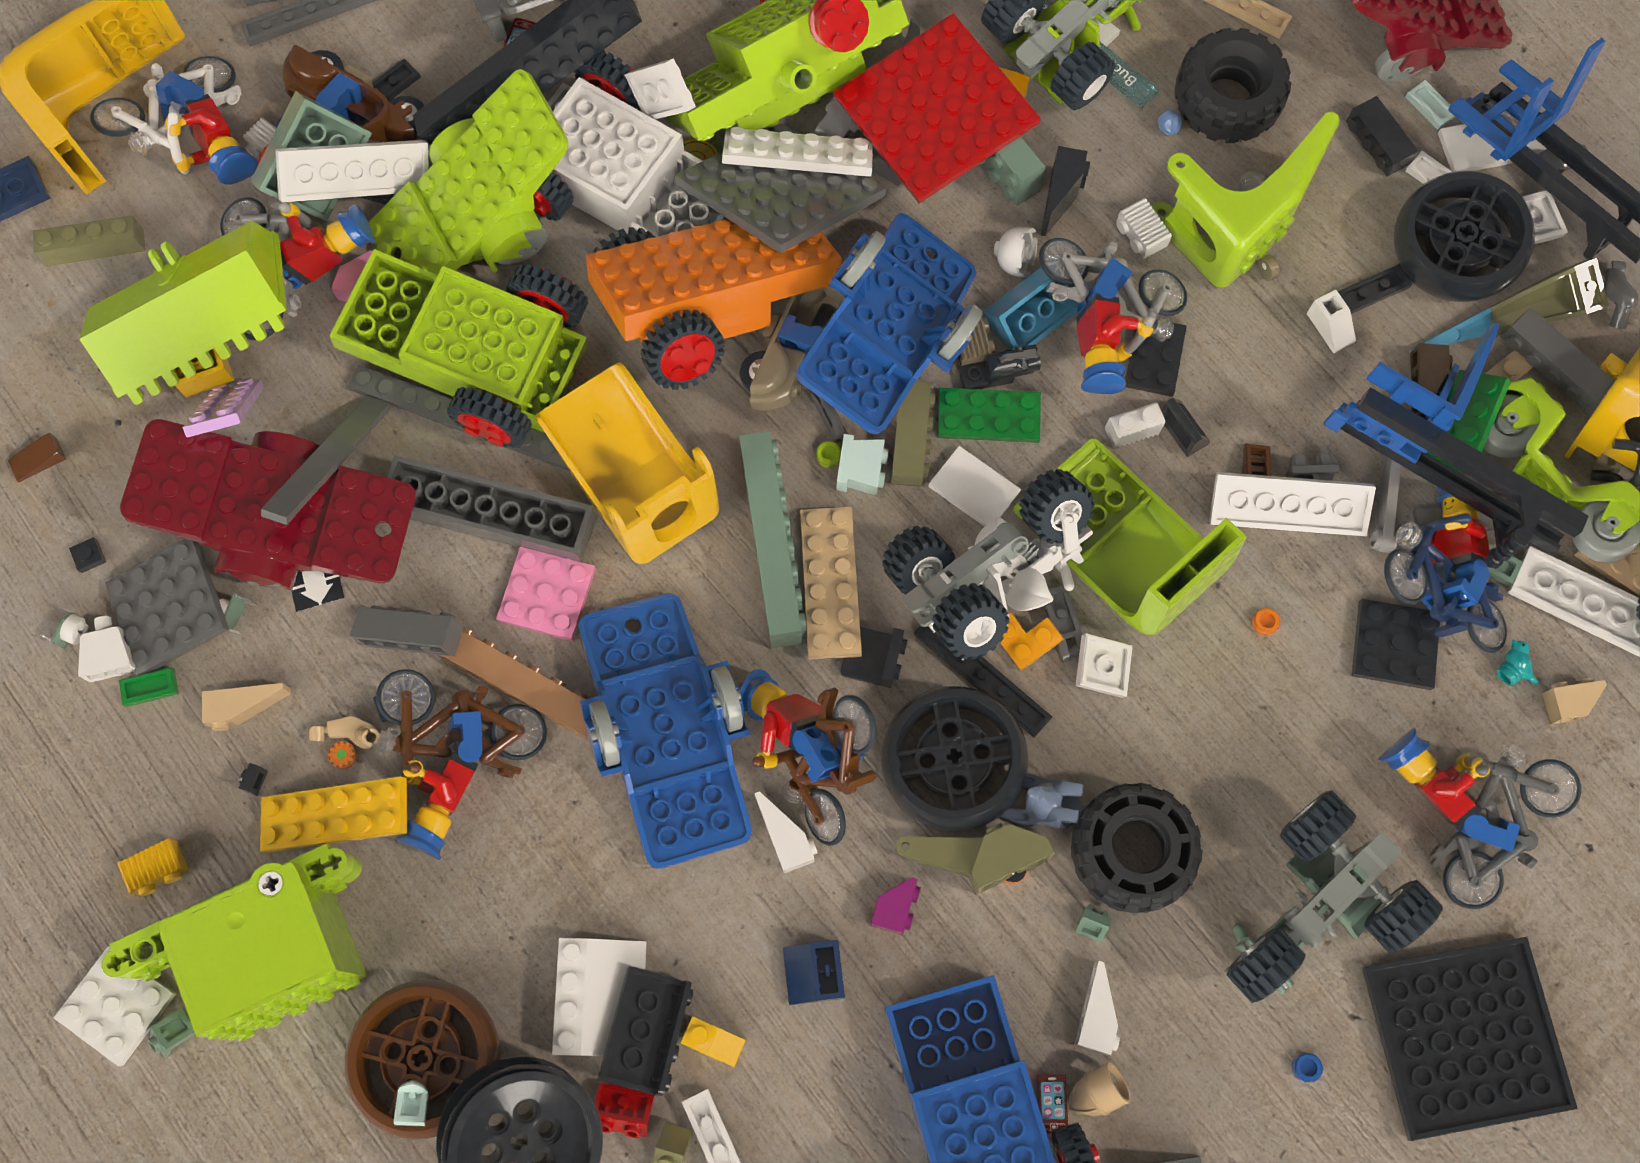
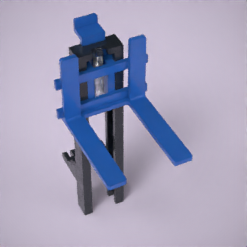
[1448,38,1640,264]

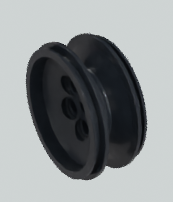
[436,1056,603,1163]

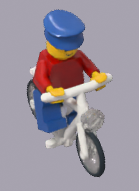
[90,56,258,185]

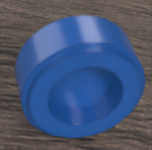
[1292,1053,1323,1082]

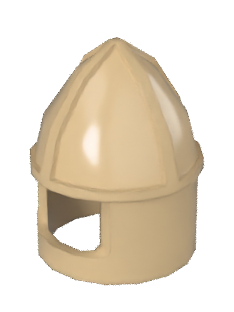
[1068,1062,1131,1117]

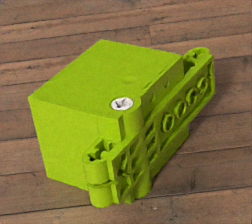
[101,844,367,1042]

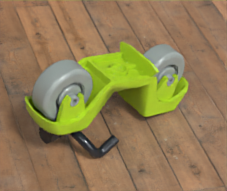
[1483,378,1640,563]

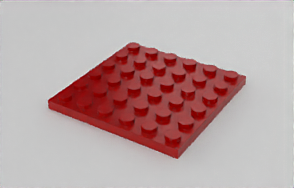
[834,13,1041,204]

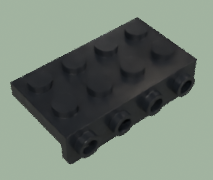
[597,966,694,1096]

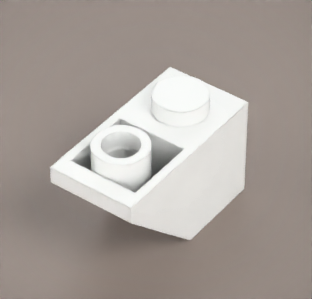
[1306,290,1356,354]

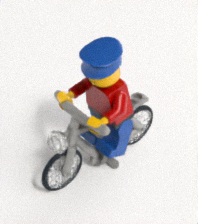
[220,196,376,340]
[1039,238,1187,394]

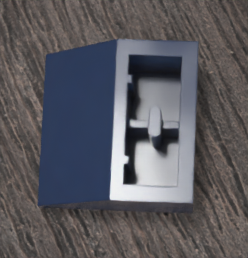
[783,940,845,1005]

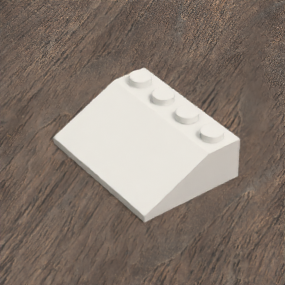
[552,938,647,1056]

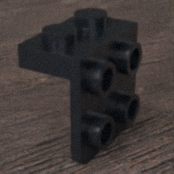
[841,627,908,688]

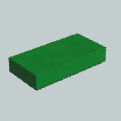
[119,667,179,707]

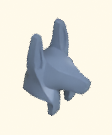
[1001,774,1084,829]

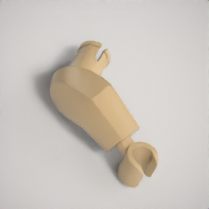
[309,716,380,749]

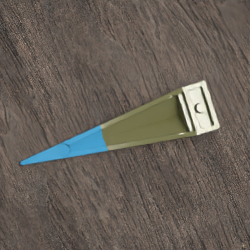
[1411,258,1609,351]

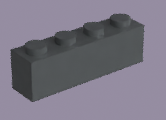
[350,605,464,656]

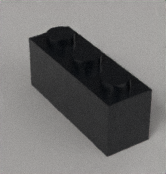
[1346,96,1419,177]

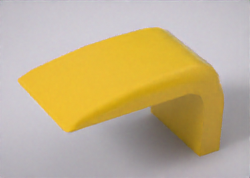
[0,0,185,195]

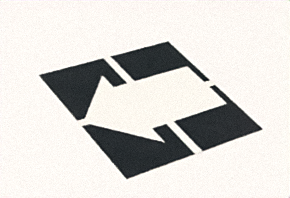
[291,571,345,612]

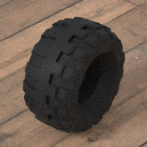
[1174,28,1292,143]
[1070,783,1203,913]

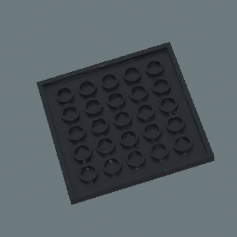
[1362,937,1578,1141]

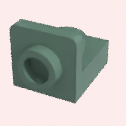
[148,1008,195,1058]

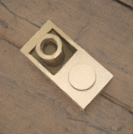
[1542,678,1607,724]

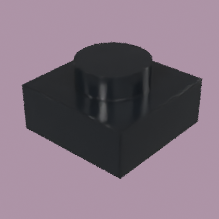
[69,537,106,573]
[239,763,268,796]

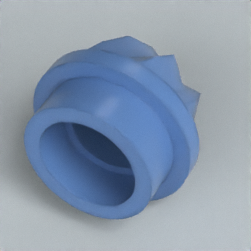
[1157,110,1182,135]

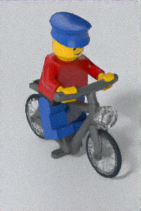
[1378,728,1581,909]

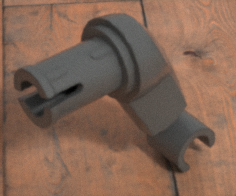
[1604,260,1638,329]

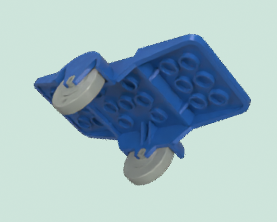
[796,213,983,434]
[579,593,752,869]

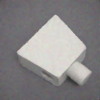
[78,616,136,682]

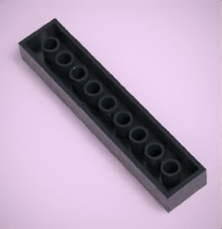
[412,0,642,146]

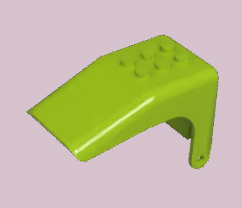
[1152,112,1340,288]

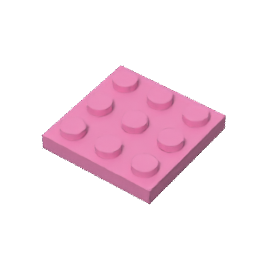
[496,547,596,641]

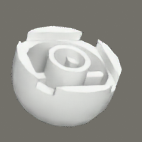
[994,227,1038,278]

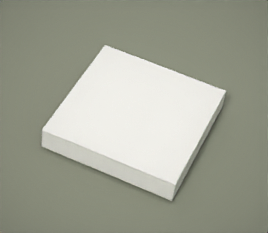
[1075,633,1133,698]

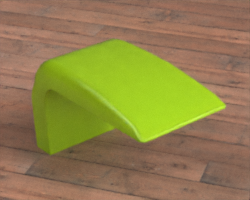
[1014,438,1247,636]

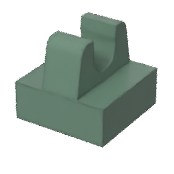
[1075,904,1111,942]

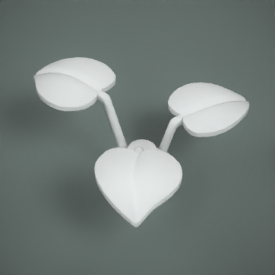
[975,517,1053,611]

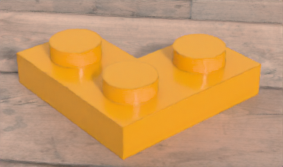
[1001,612,1064,671]

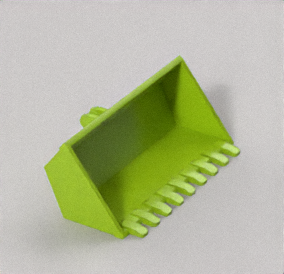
[79,220,287,405]

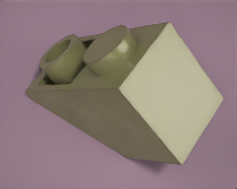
[653,1122,693,1163]

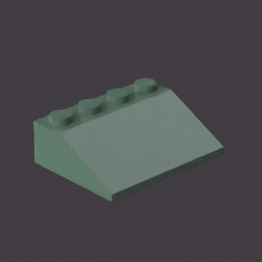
[251,91,372,221]

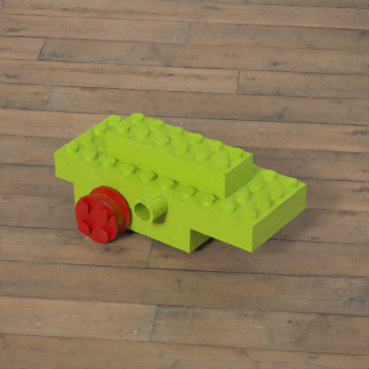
[665,0,909,141]

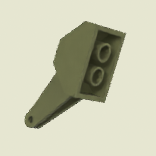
[896,823,1055,895]

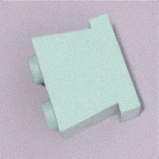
[837,434,889,496]

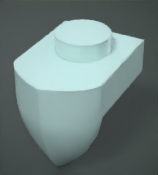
[394,1080,428,1126]

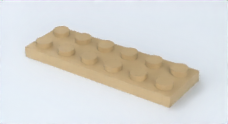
[800,507,862,660]

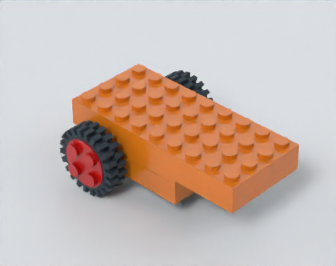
[586,219,842,390]

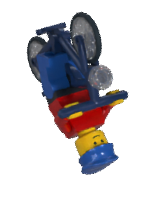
[1384,481,1507,653]

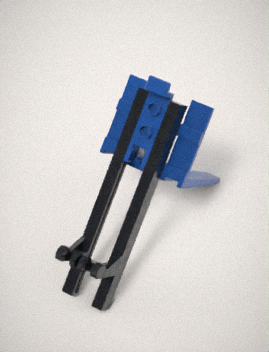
[1323,323,1589,569]

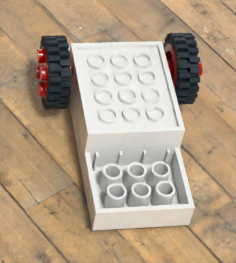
[533,50,728,237]

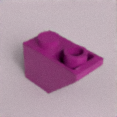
[870,877,921,935]

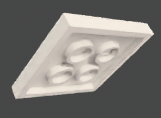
[54,946,177,1066]

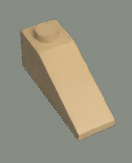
[202,683,291,731]

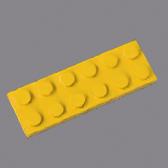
[260,776,407,853]

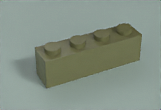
[33,215,145,266]
[891,381,935,487]

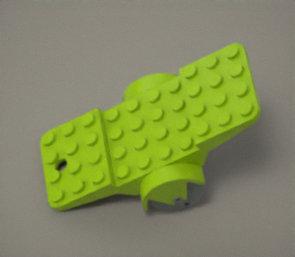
[369,69,568,275]

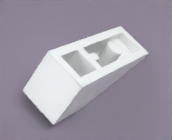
[754,791,818,874]
[1074,961,1120,1055]

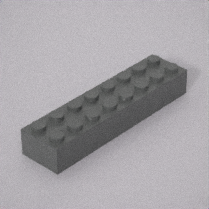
[387,455,597,562]

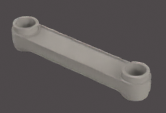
[1370,455,1401,553]

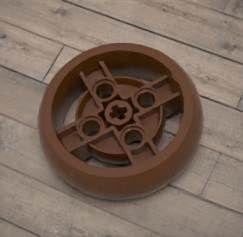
[345,979,500,1140]

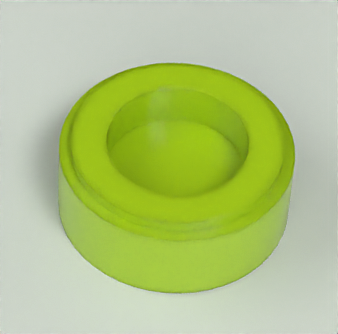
[816,441,841,468]

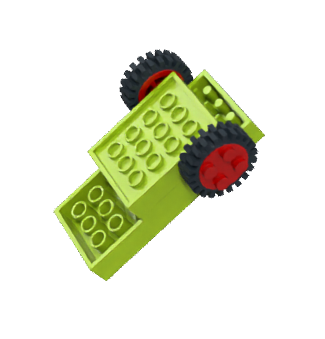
[329,249,588,448]

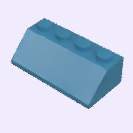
[983,254,1081,349]

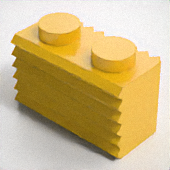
[117,838,189,897]

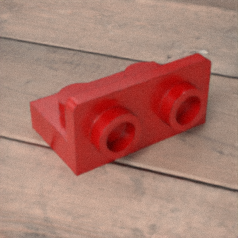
[594,1083,655,1138]

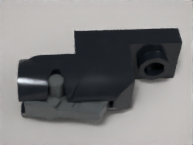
[959,344,1041,389]

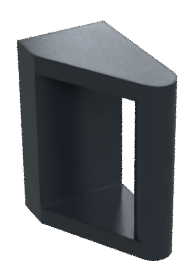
[1161,398,1210,457]

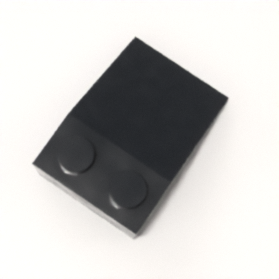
[1041,146,1090,236]

